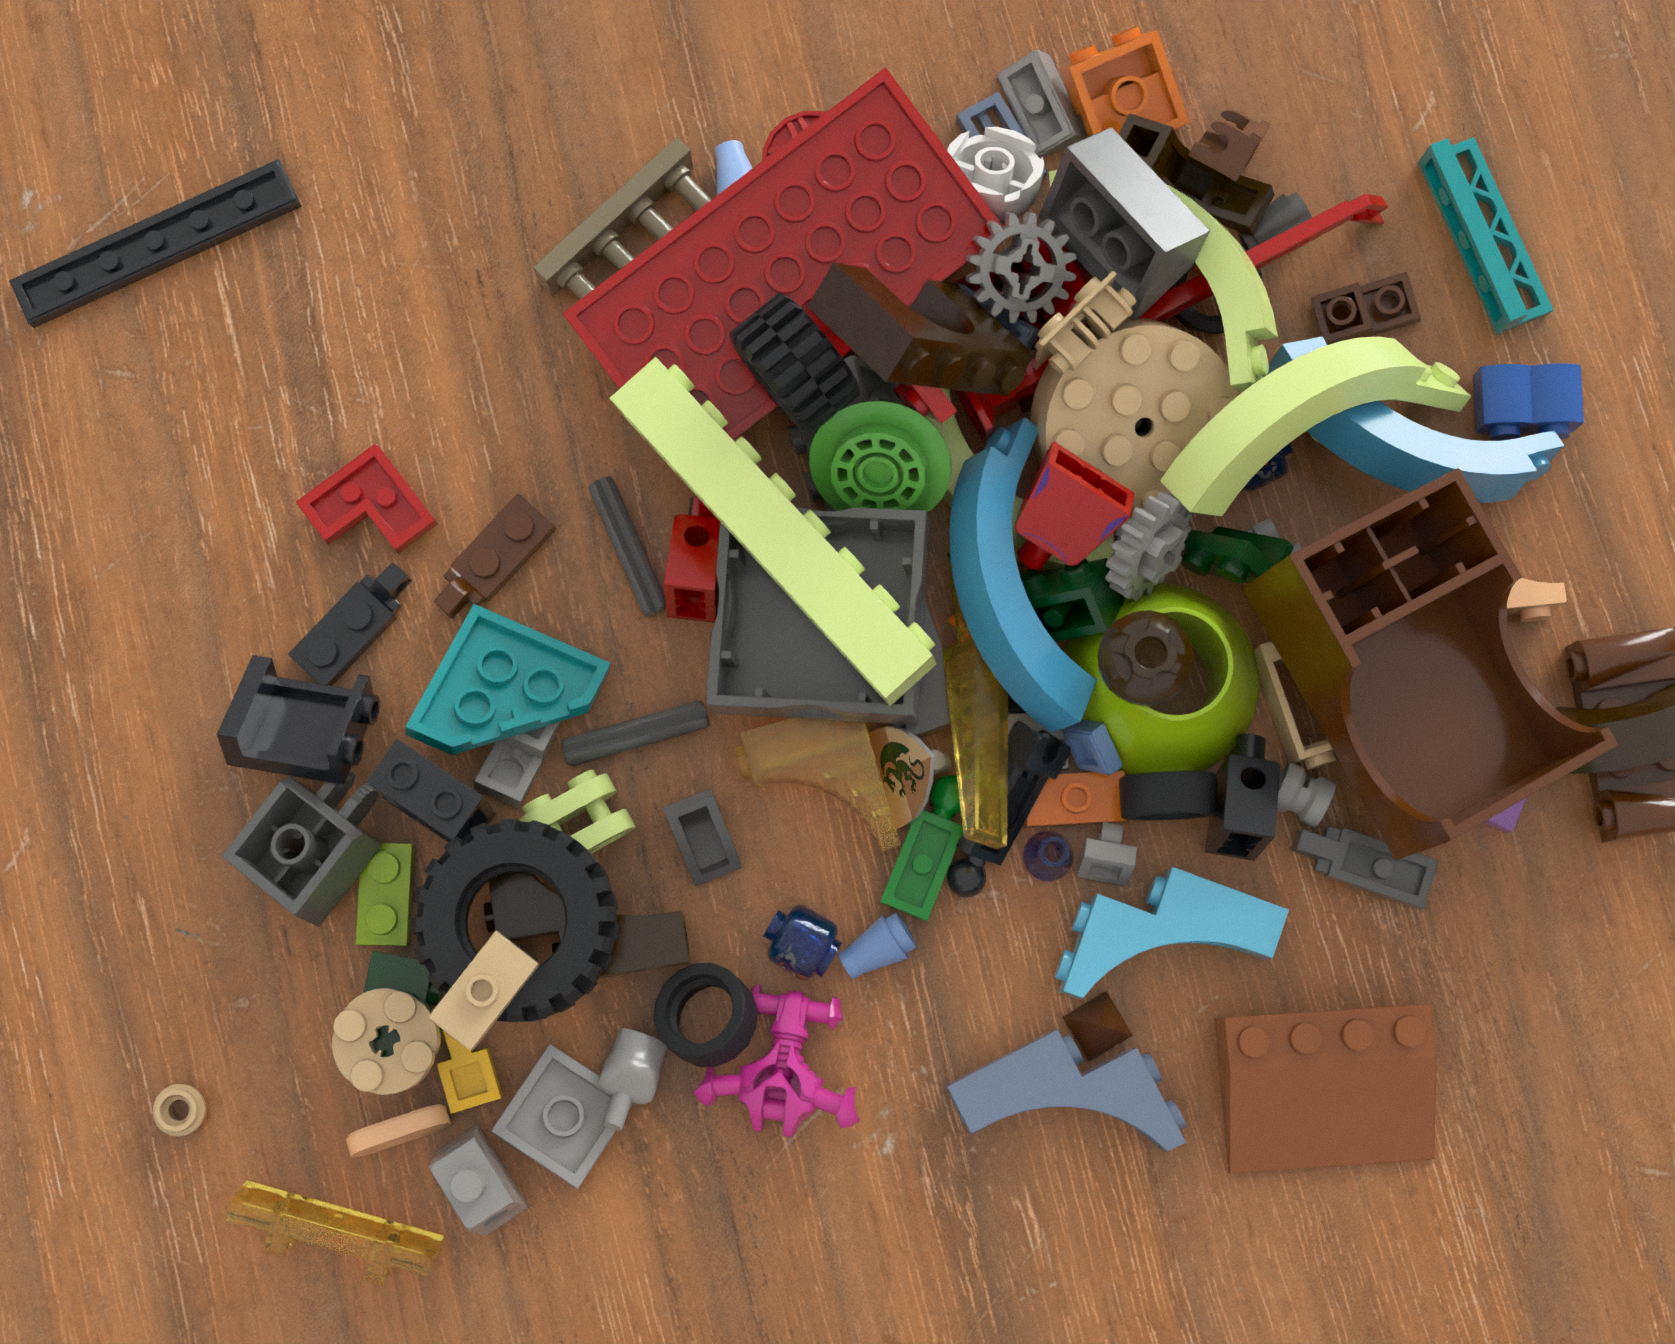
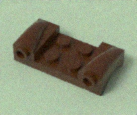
[1565,627,1675,843]

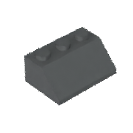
[1039,127,1210,320]

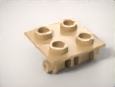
[1033,271,1136,375]

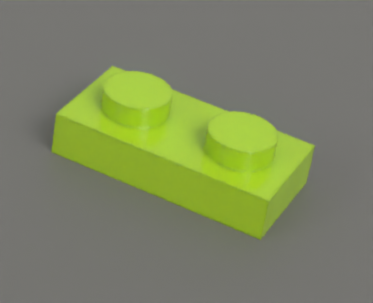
[356,843,415,947]

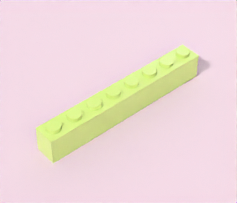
[610,357,936,706]

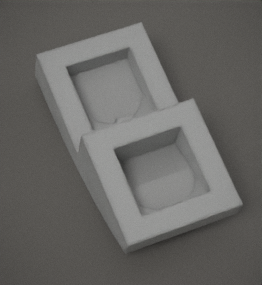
[474,721,562,809]

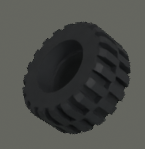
[411,818,619,1023]

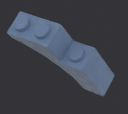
[945,1030,1187,1152]

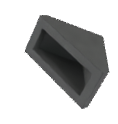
[663,789,742,886]

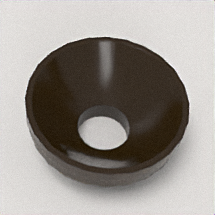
[1097,610,1194,706]

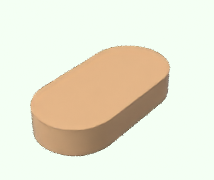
[346,1104,451,1158]

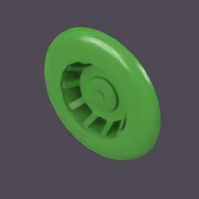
[809,400,952,513]

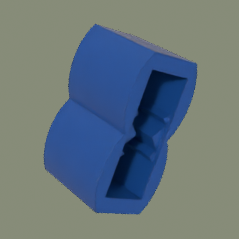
[1473,363,1584,441]

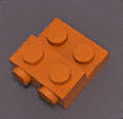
[1059,26,1190,137]

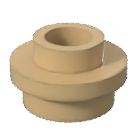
[153,1084,206,1136]

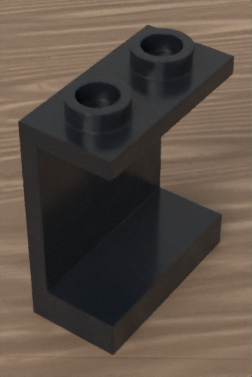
[366,739,496,842]

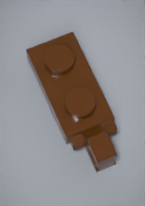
[434,493,556,619]

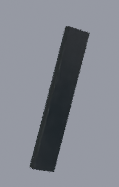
[9,159,302,328]

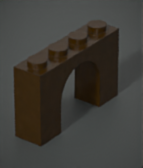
[807,262,1035,396]

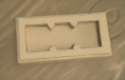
[428,931,540,1051]

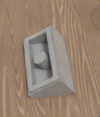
[997,49,1087,159]

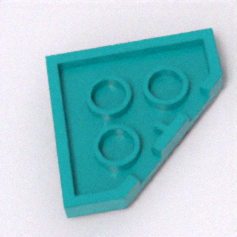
[405,604,611,755]

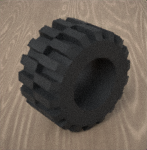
[730,293,860,434]

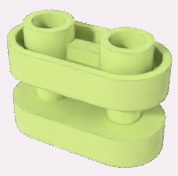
[519,769,636,854]

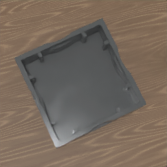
[706,505,931,725]

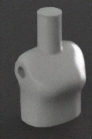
[597,1028,668,1131]

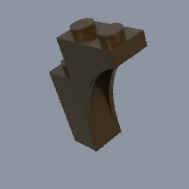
[484,872,691,979]

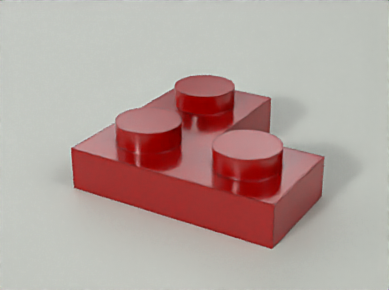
[296,443,438,554]

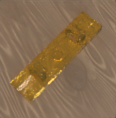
[225,1180,444,1286]

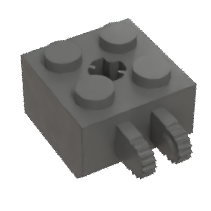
[222,769,383,927]

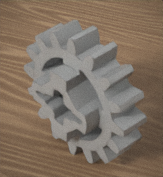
[965,212,1076,323]
[1105,491,1193,601]

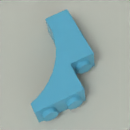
[1054,867,1289,999]

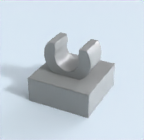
[1076,822,1137,886]

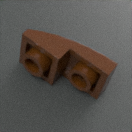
[1311,272,1421,345]

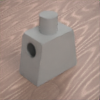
[429,1124,530,1236]

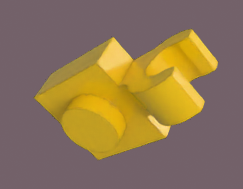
[437,1029,503,1114]

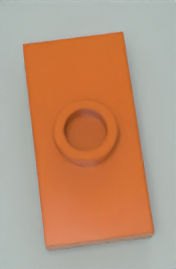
[1025,771,1128,828]

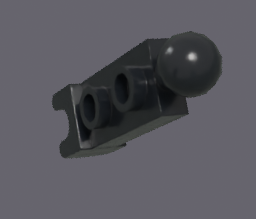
[947,720,1071,898]

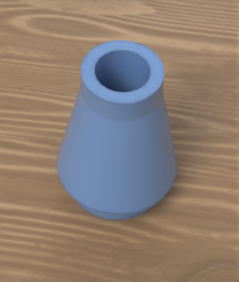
[838,912,918,980]

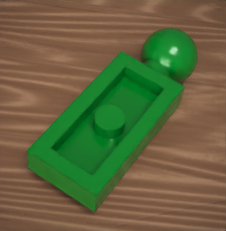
[880,774,971,922]

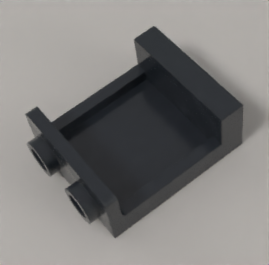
[217,655,380,785]

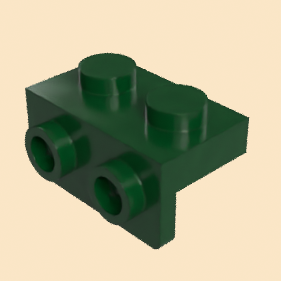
[1180,526,1294,584]

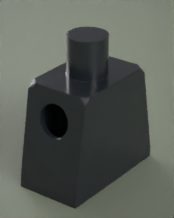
[1205,734,1280,861]

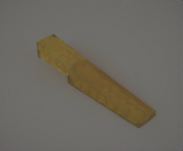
[942,551,1008,849]

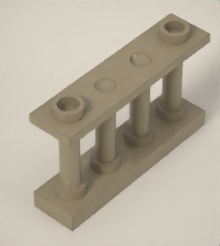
[533,137,712,299]

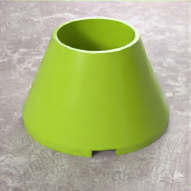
[1063,583,1259,775]

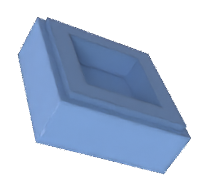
[1062,719,1123,775]

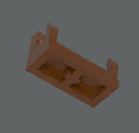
[1188,110,1271,181]

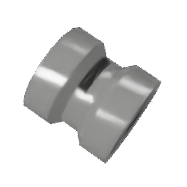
[1277,761,1336,828]

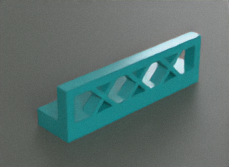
[1418,137,1553,335]

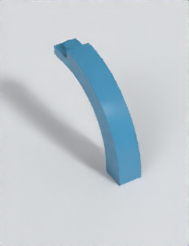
[1262,337,1564,503]
[949,417,1097,733]

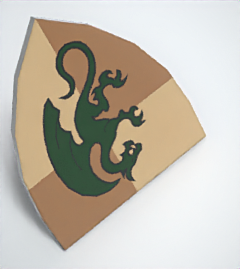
[865,725,952,830]

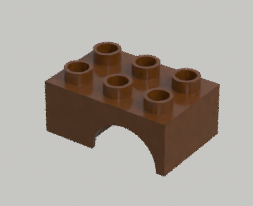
[1242,467,1619,860]

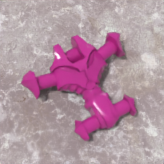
[693,985,860,1137]

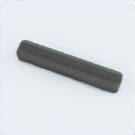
[589,476,666,617]
[562,701,709,766]

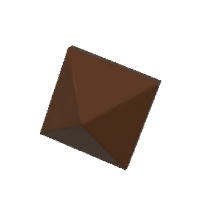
[1062,991,1133,1062]

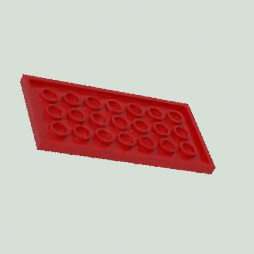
[562,67,1003,440]

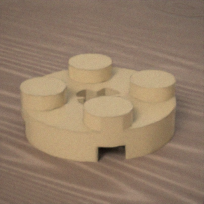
[332,988,441,1095]

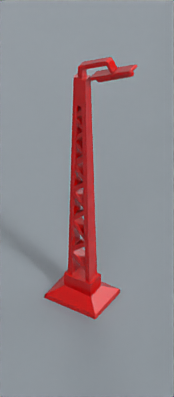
[954,194,1388,446]

